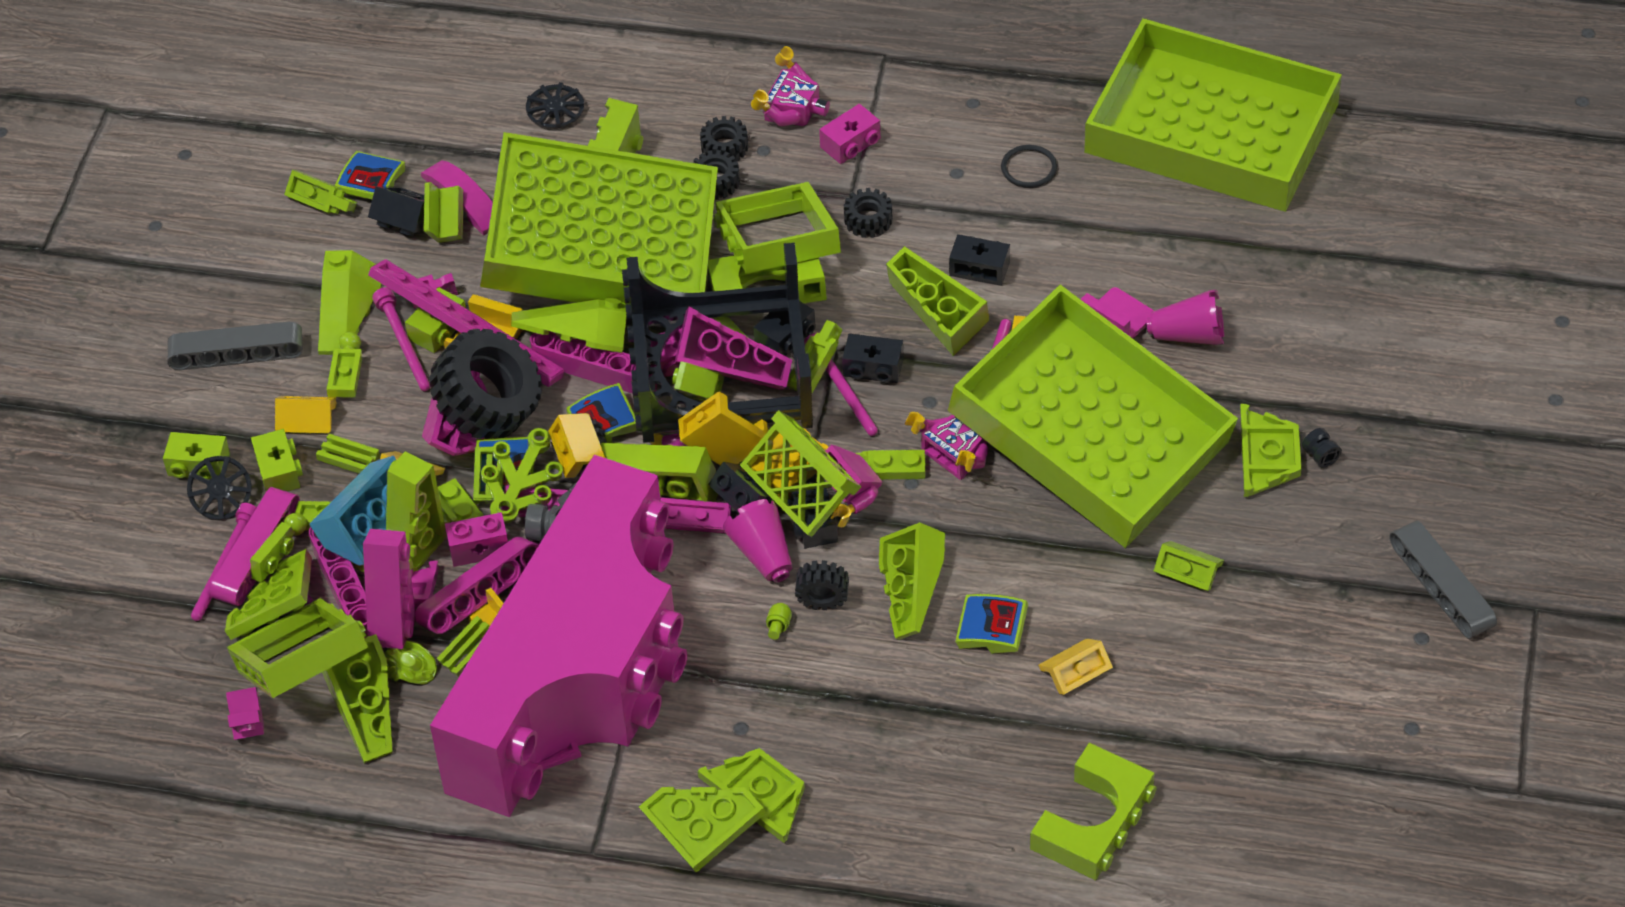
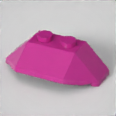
[422,371,487,456]

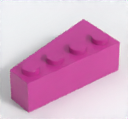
[674,307,792,390]
[363,529,416,649]

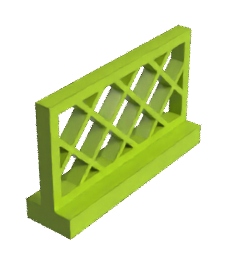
[740,410,861,537]

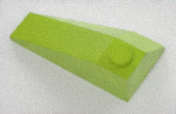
[322,634,392,763]

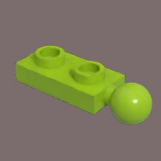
[327,331,363,397]
[250,513,307,583]

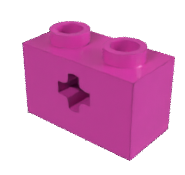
[819,103,881,164]
[445,512,508,567]

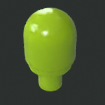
[766,603,792,640]

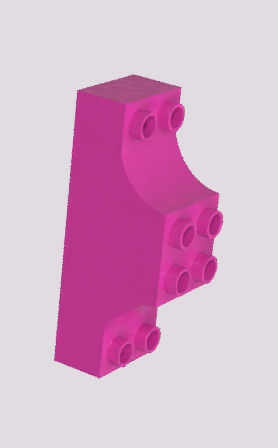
[430,455,687,817]

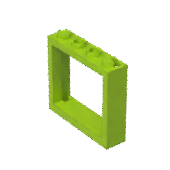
[713,182,841,274]
[227,598,368,698]

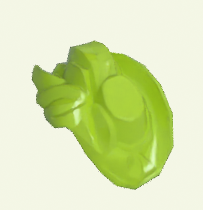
[384,641,437,684]

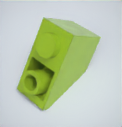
[672,361,724,401]

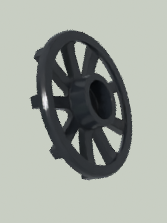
[526,82,584,128]
[187,456,252,520]

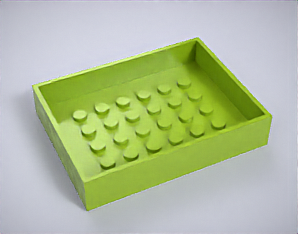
[1084,18,1342,212]
[480,132,718,304]
[947,284,1238,548]

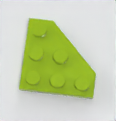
[225,549,312,640]
[639,787,767,872]

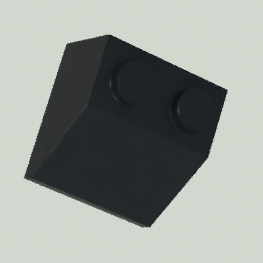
[368,186,425,236]

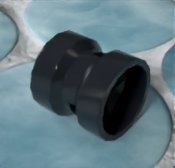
[1302,428,1342,468]

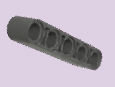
[167,322,303,370]
[1389,520,1497,639]

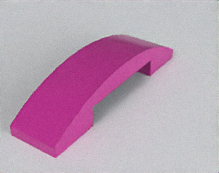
[421,160,493,235]

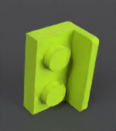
[438,478,484,524]

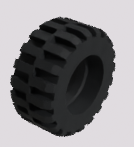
[429,329,542,439]

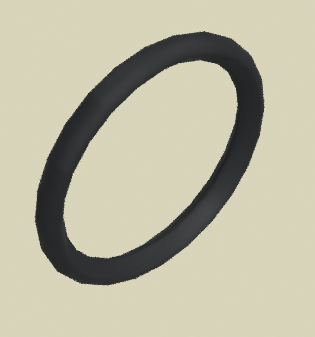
[1001,144,1057,188]

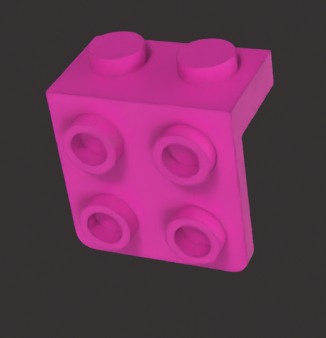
[1081,287,1154,339]

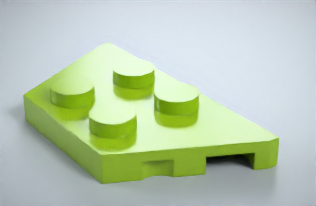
[1240,404,1301,497]
[698,748,805,843]

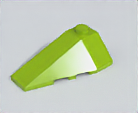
[318,250,382,355]
[511,298,626,353]
[879,522,945,640]

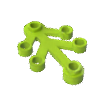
[481,428,563,524]

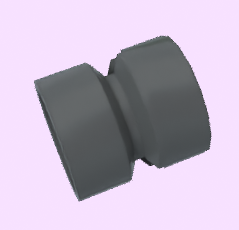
[525,504,560,542]

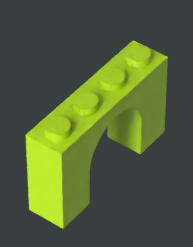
[707,256,827,317]
[1030,743,1157,881]

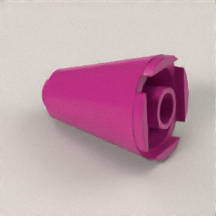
[1147,290,1224,345]
[723,499,792,583]

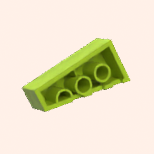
[588,98,644,153]
[886,246,990,356]
[601,443,718,502]
[386,451,447,572]

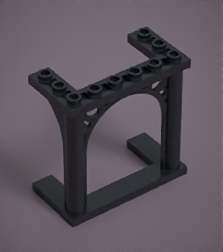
[622,242,813,443]

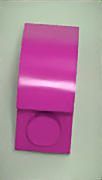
[226,687,264,740]

